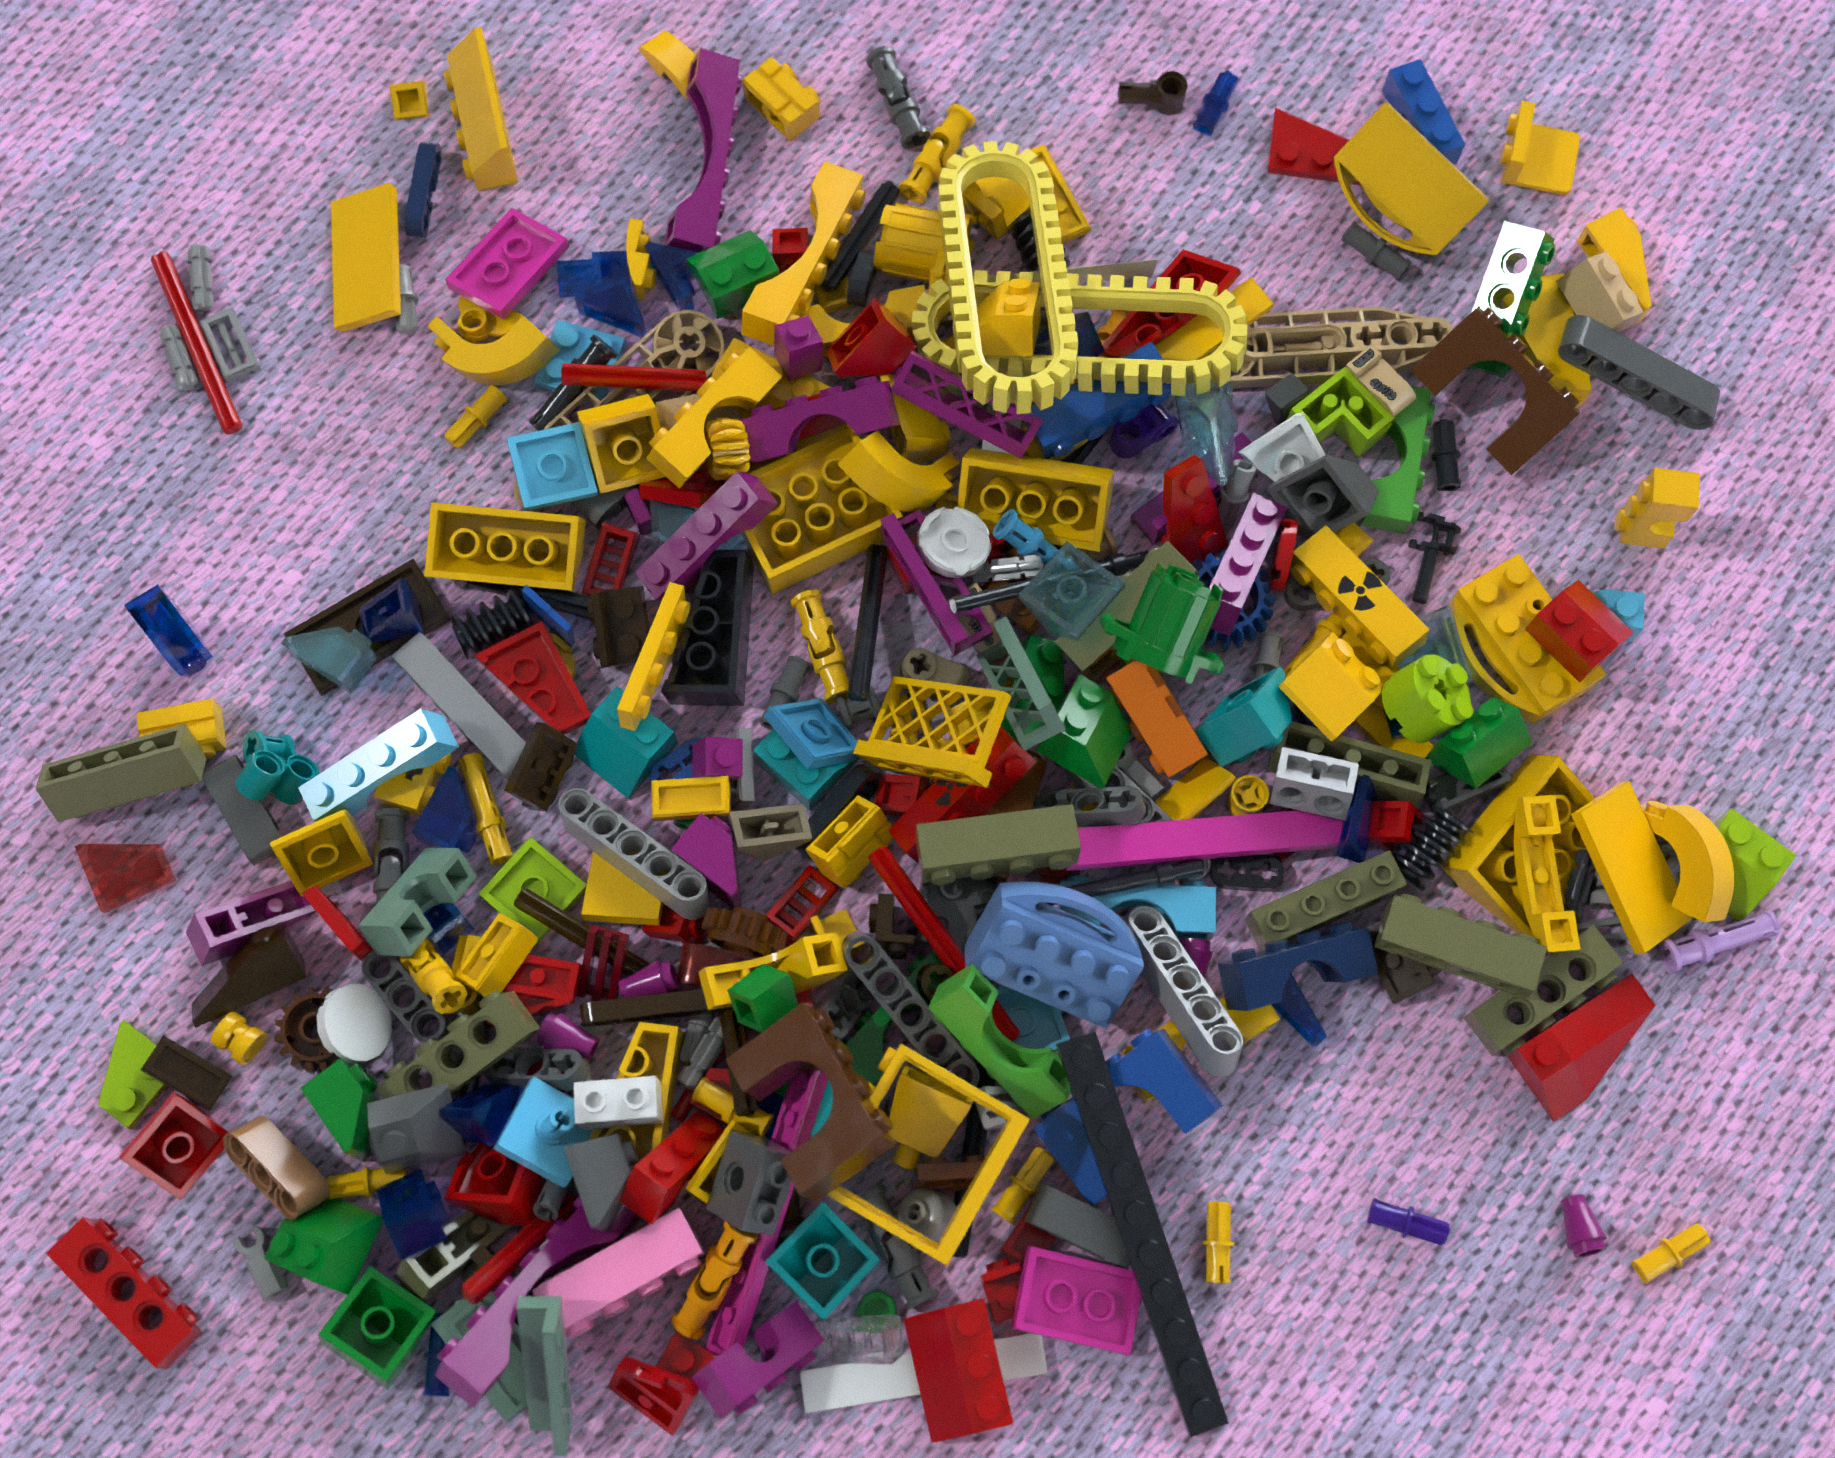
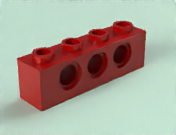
[46,1217,203,1369]

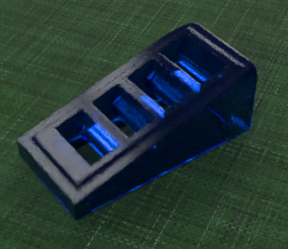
[1271,973,1327,1048]

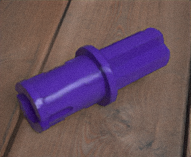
[1367,1198,1450,1245]

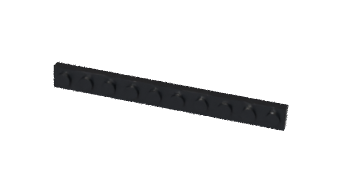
[1056,1031,1229,1437]

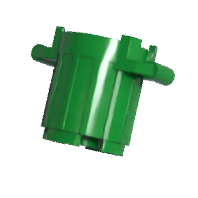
[1099,562,1225,684]

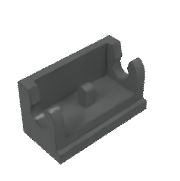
[1424,770,1511,818]

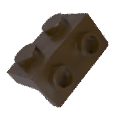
[869,893,915,959]

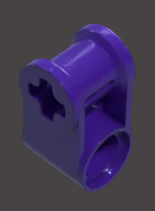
[1110,404,1180,458]

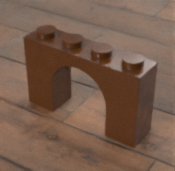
[1410,306,1580,475]
[725,1002,896,1202]

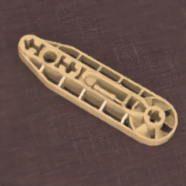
[1204,307,1453,389]
[513,310,725,511]

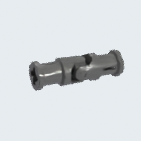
[866,46,931,149]
[373,808,410,904]
[859,1184,939,1311]

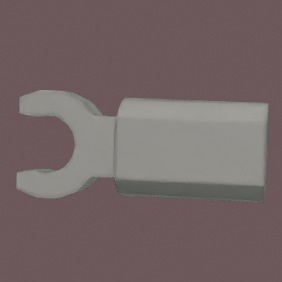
[1116,743,1166,800]
[233,1226,289,1301]

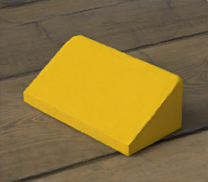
[1154,758,1236,820]
[453,913,538,998]

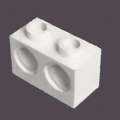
[574,1076,663,1130]

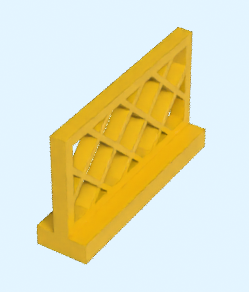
[853,676,1011,788]

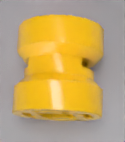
[1227,775,1269,816]
[210,1011,268,1066]

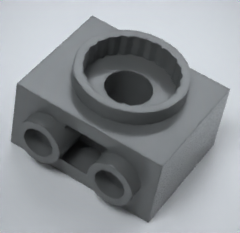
[706,1130,791,1236]

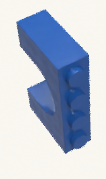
[1033,1028,1223,1206]

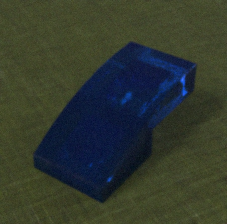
[556,251,630,298]

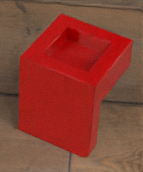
[1368,801,1426,852]

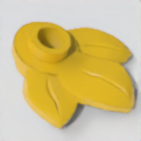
[457,296,522,342]

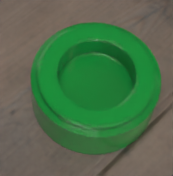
[857,1291,897,1333]

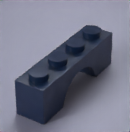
[1217,922,1378,1011]

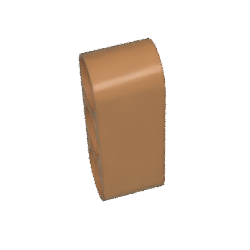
[223,1116,330,1220]

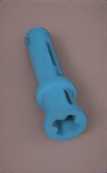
[993,509,1096,595]

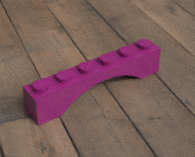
[663,48,743,258]
[435,1196,637,1408]

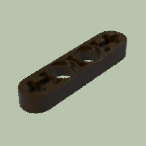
[580,989,734,1027]

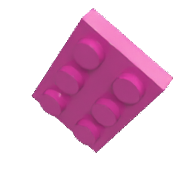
[445,208,569,320]
[1011,1246,1141,1355]

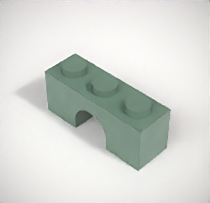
[358,848,476,957]

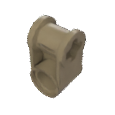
[895,648,971,708]

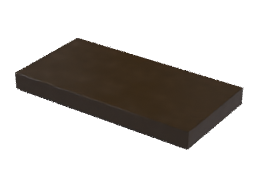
[284,558,452,696]

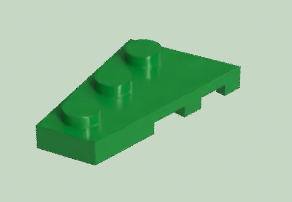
[1001,635,1065,744]

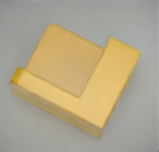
[810,910,865,956]

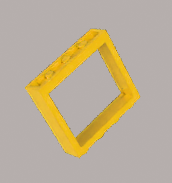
[827,1043,1030,1266]

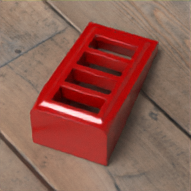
[581,523,641,596]
[765,865,839,948]

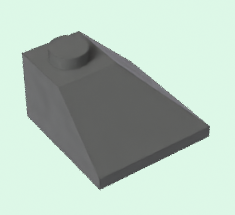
[1267,455,1379,540]
[367,1083,466,1174]
[564,1134,639,1232]

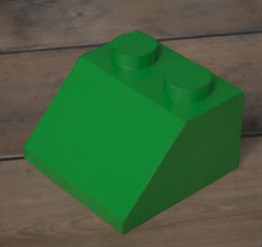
[686,230,780,319]
[1036,674,1132,788]
[1425,696,1532,788]
[300,1058,379,1162]
[264,1198,384,1295]
[318,1266,437,1390]

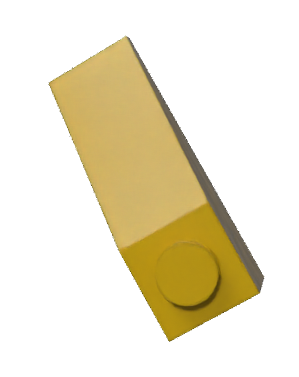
[1577,207,1652,324]

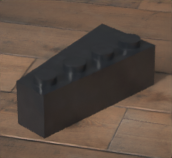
[661,550,754,706]

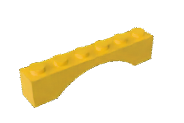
[741,161,866,346]

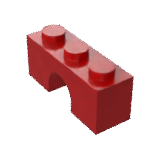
[619,1110,725,1224]

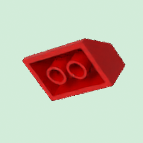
[903,1298,1014,1443]

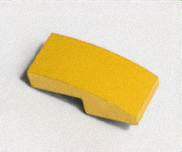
[639,30,696,100]
[626,218,657,301]

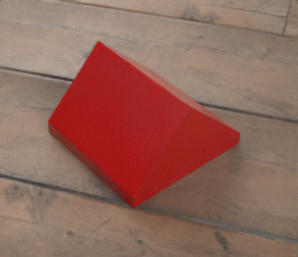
[119,1092,229,1200]

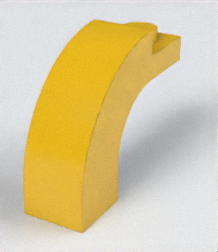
[427,315,560,386]
[838,430,959,512]
[1641,801,1734,923]
[698,932,847,1010]

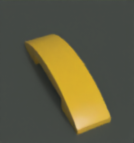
[1514,795,1580,953]

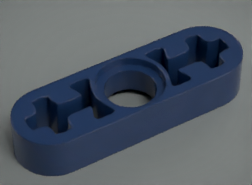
[404,142,442,238]

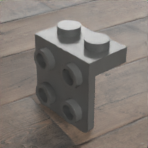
[906,877,998,953]

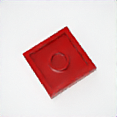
[302,885,373,962]

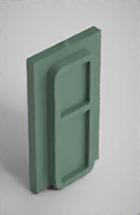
[431,1291,527,1422]

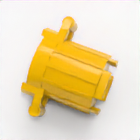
[874,203,977,296]

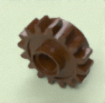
[701,906,788,959]
[274,986,340,1075]

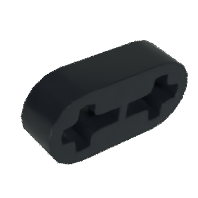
[847,250,877,307]
[1209,854,1284,892]

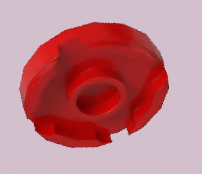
[1269,518,1298,592]

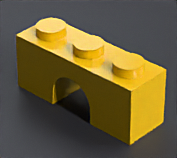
[1614,468,1700,549]

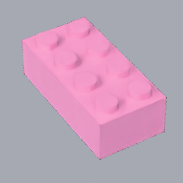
[532,1207,707,1339]

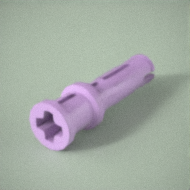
[1659,911,1779,973]

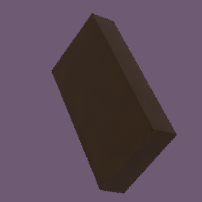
[140,1035,232,1111]

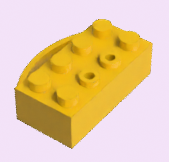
[1334,102,1489,255]
[1448,554,1607,724]

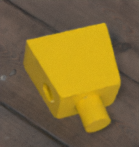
[889,1065,973,1170]

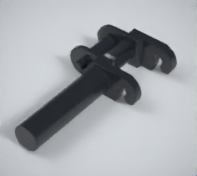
[1408,512,1461,604]

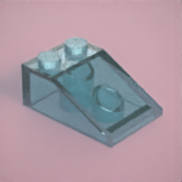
[1175,379,1238,486]

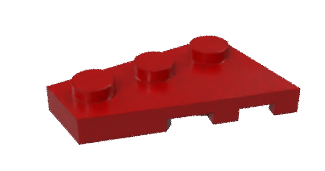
[1267,108,1362,186]
[1162,454,1228,565]
[475,621,591,735]

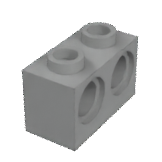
[1269,747,1359,821]

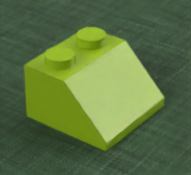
[1676,808,1796,921]

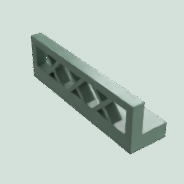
[976,616,1066,751]
[517,1296,573,1456]

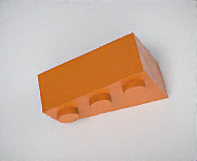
[1107,660,1209,778]

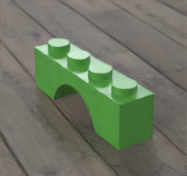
[1361,386,1435,534]
[928,964,1071,1119]

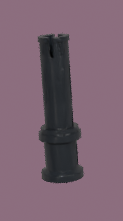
[529,334,619,431]

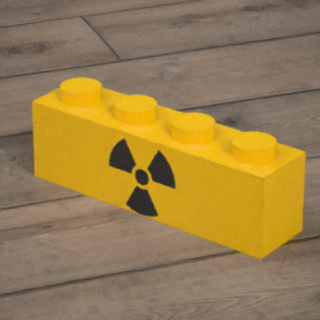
[1290,525,1430,670]

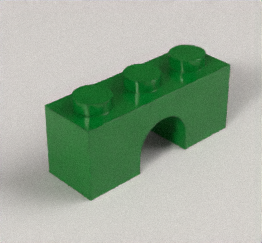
[727,964,798,1097]

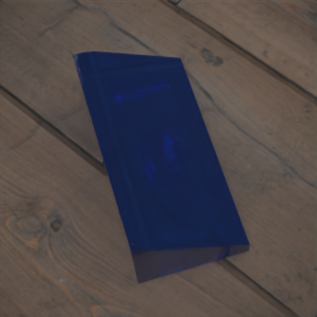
[1337,774,1378,863]

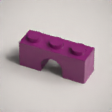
[692,1300,825,1419]

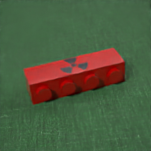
[888,725,1037,864]

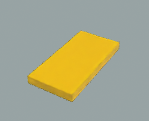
[331,182,401,332]
[1571,781,1692,954]

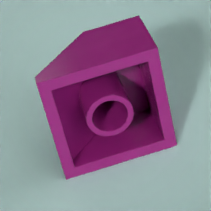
[671,813,742,909]

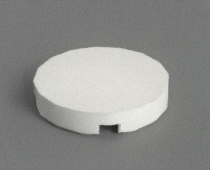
[917,507,991,579]
[317,984,392,1064]

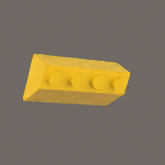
[443,27,518,191]
[957,448,1115,552]
[424,502,586,591]

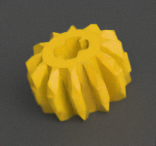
[704,417,751,482]

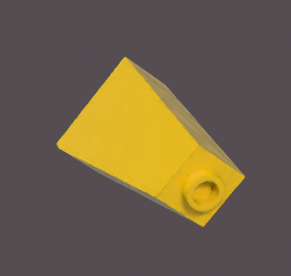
[1501,273,1592,408]

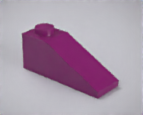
[186,881,317,966]

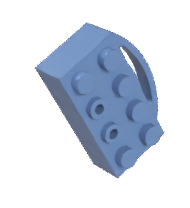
[964,881,1144,1029]

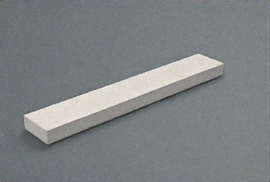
[800,1333,1048,1413]

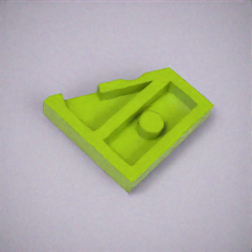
[98,1020,167,1130]

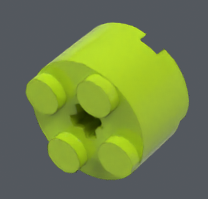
[1382,654,1473,743]

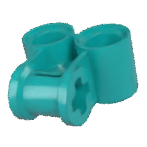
[236,730,319,805]

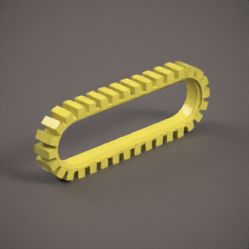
[939,141,1078,414]
[911,270,1248,396]

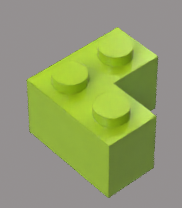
[1287,367,1394,457]

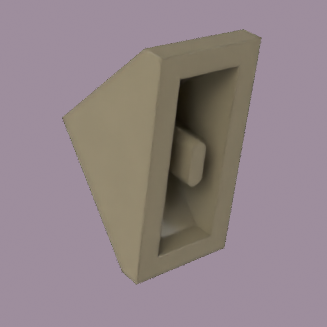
[728,803,812,861]

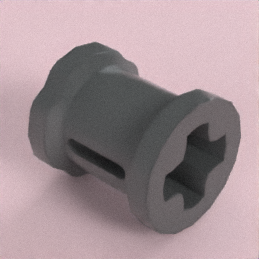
[836,686,880,729]

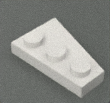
[1237,413,1326,484]

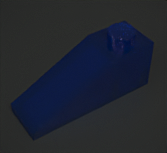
[124,584,213,676]

